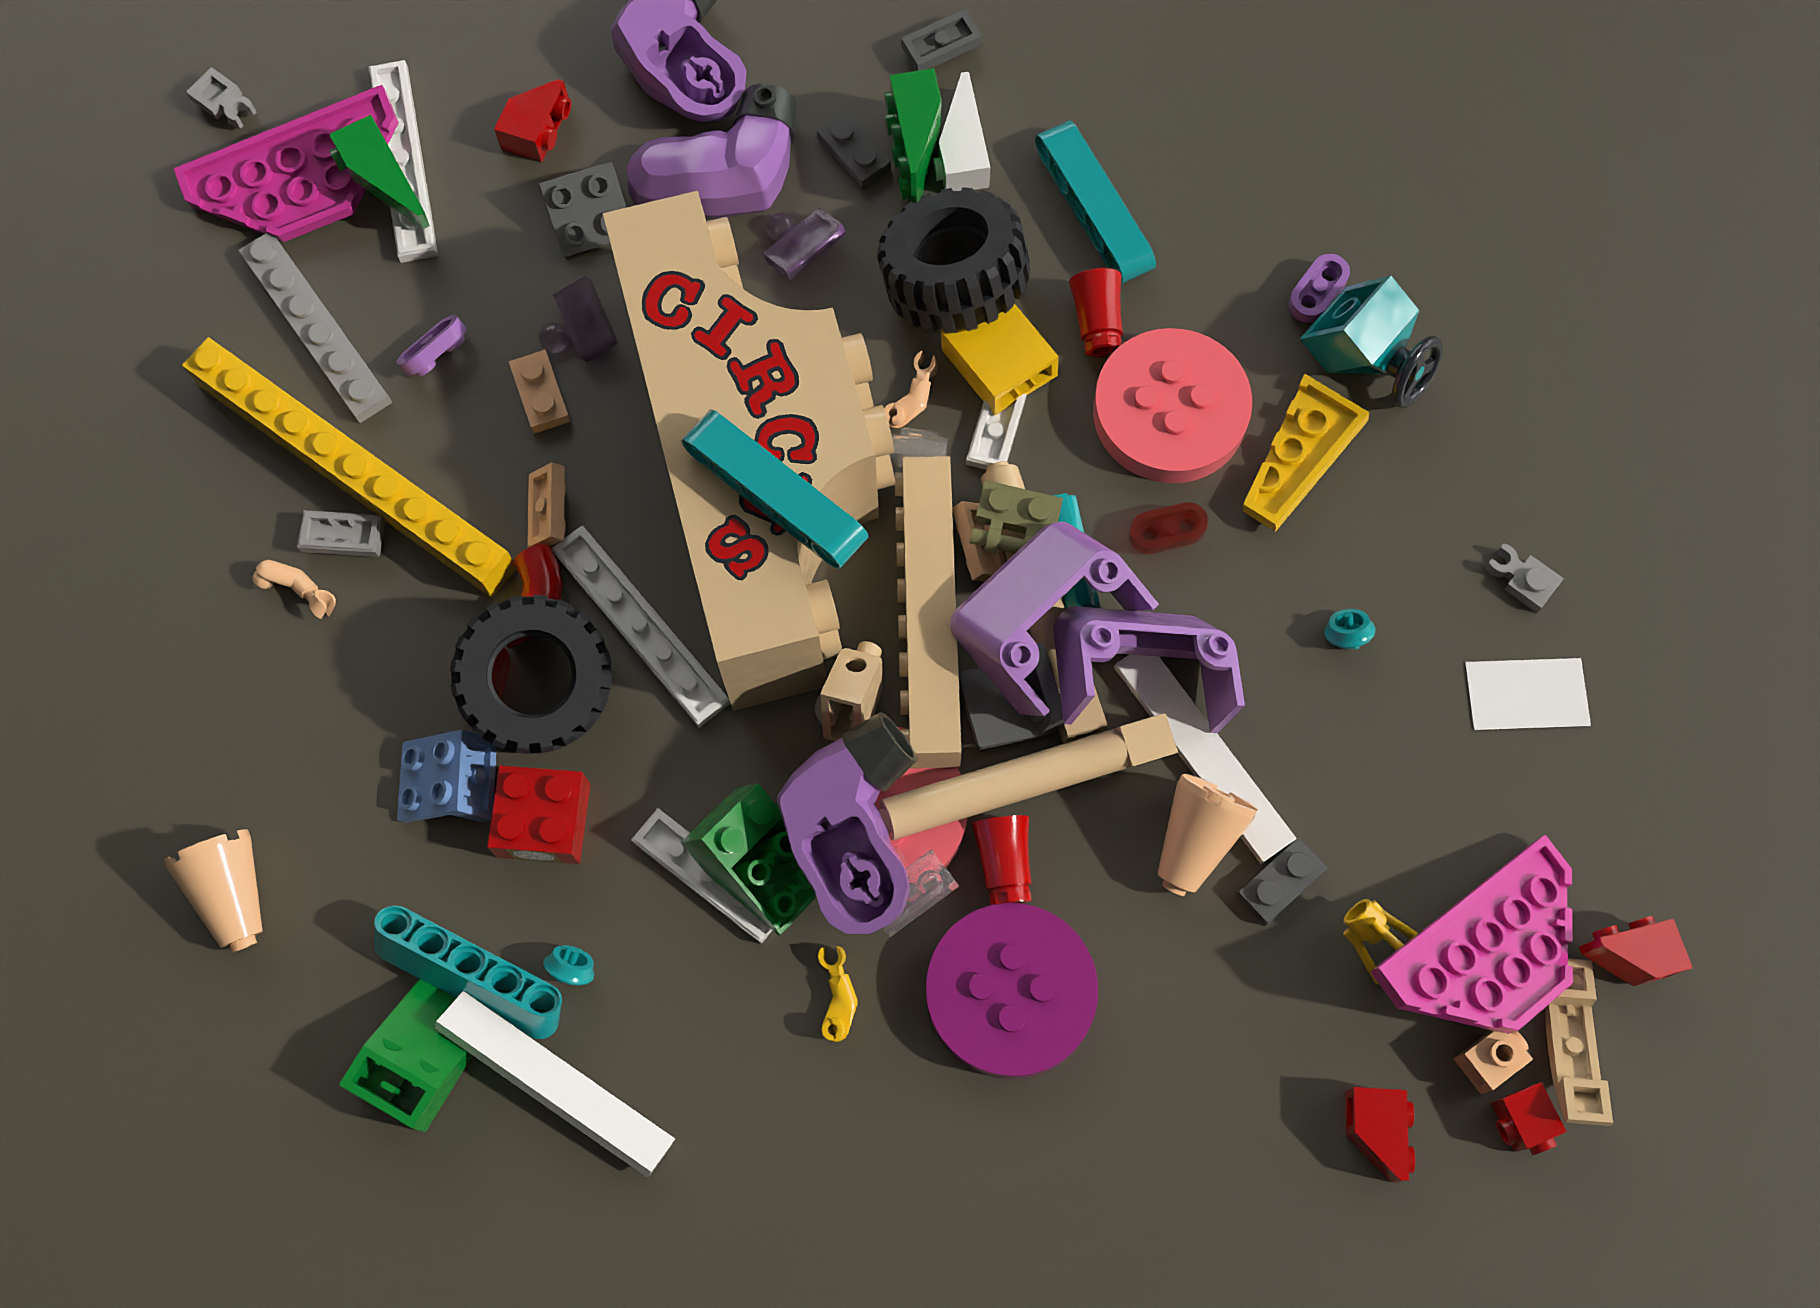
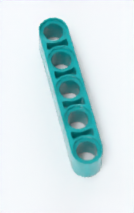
[1035,120,1156,284]
[681,409,869,570]
[374,906,562,1039]

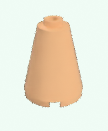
[1157,774,1258,896]
[164,829,263,953]

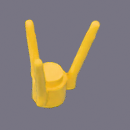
[1343,899,1418,984]

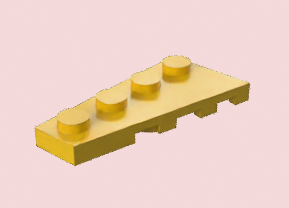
[1243,374,1369,532]

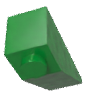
[329,115,430,229]

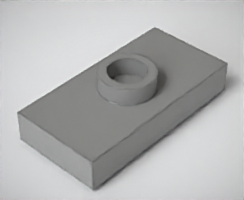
[297,510,385,557]

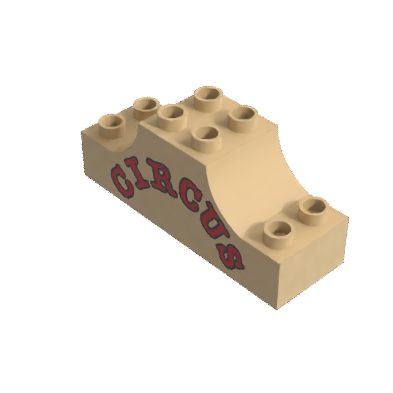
[603,191,895,711]

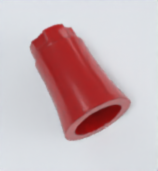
[1068,268,1123,358]
[971,815,1032,905]

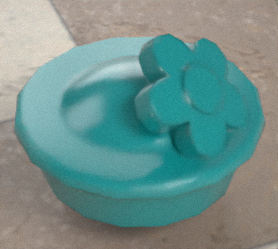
[1324,609,1376,650]
[543,945,595,986]

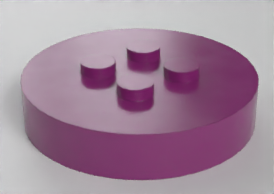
[926,903,1098,1079]

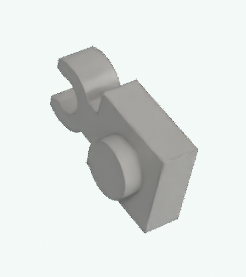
[186,67,257,129]
[1485,544,1564,613]

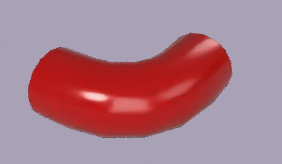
[507,544,563,649]

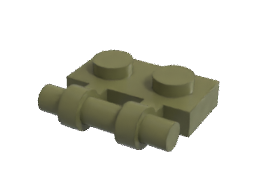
[969,480,1063,554]

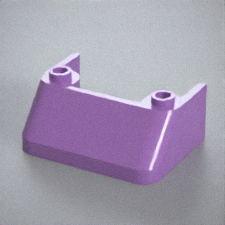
[950,522,1159,716]
[1053,606,1245,733]

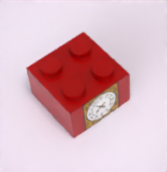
[487,765,591,864]

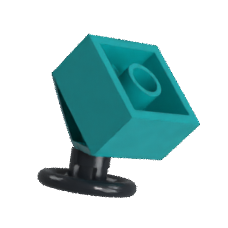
[1300,275,1443,408]

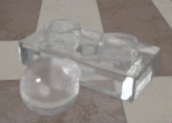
[883,845,959,937]

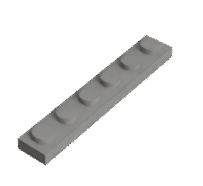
[238,233,393,423]

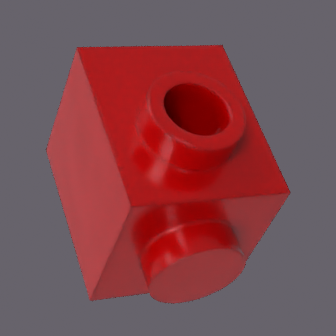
[1491,1082,1567,1156]

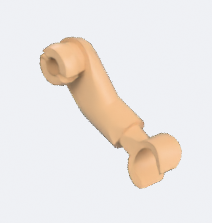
[884,351,939,429]
[252,559,336,619]

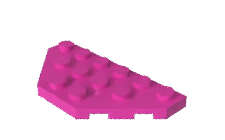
[173,84,399,242]
[1370,835,1573,1034]

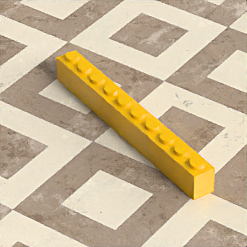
[182,337,516,598]

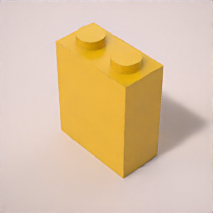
[941,304,1059,416]

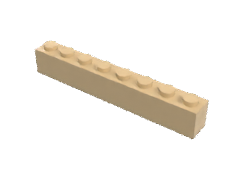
[895,456,961,768]

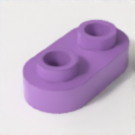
[1288,254,1350,323]
[396,315,467,377]

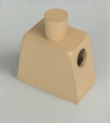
[820,641,883,741]

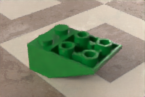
[884,68,941,204]
[680,783,817,935]
[339,979,473,1133]

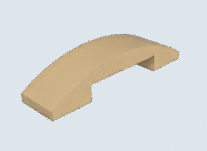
[1545,959,1613,1126]

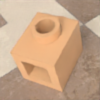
[1453,1030,1533,1094]

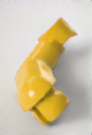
[818,946,858,1042]

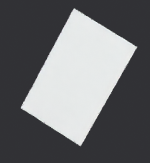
[1465,658,1591,730]

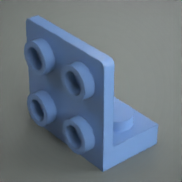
[397,730,497,823]

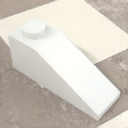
[933,72,990,191]

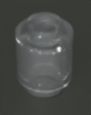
[890,427,948,467]

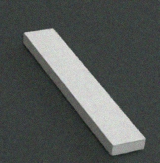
[369,60,438,263]
[552,525,730,728]
[1114,654,1297,865]
[434,991,675,1178]

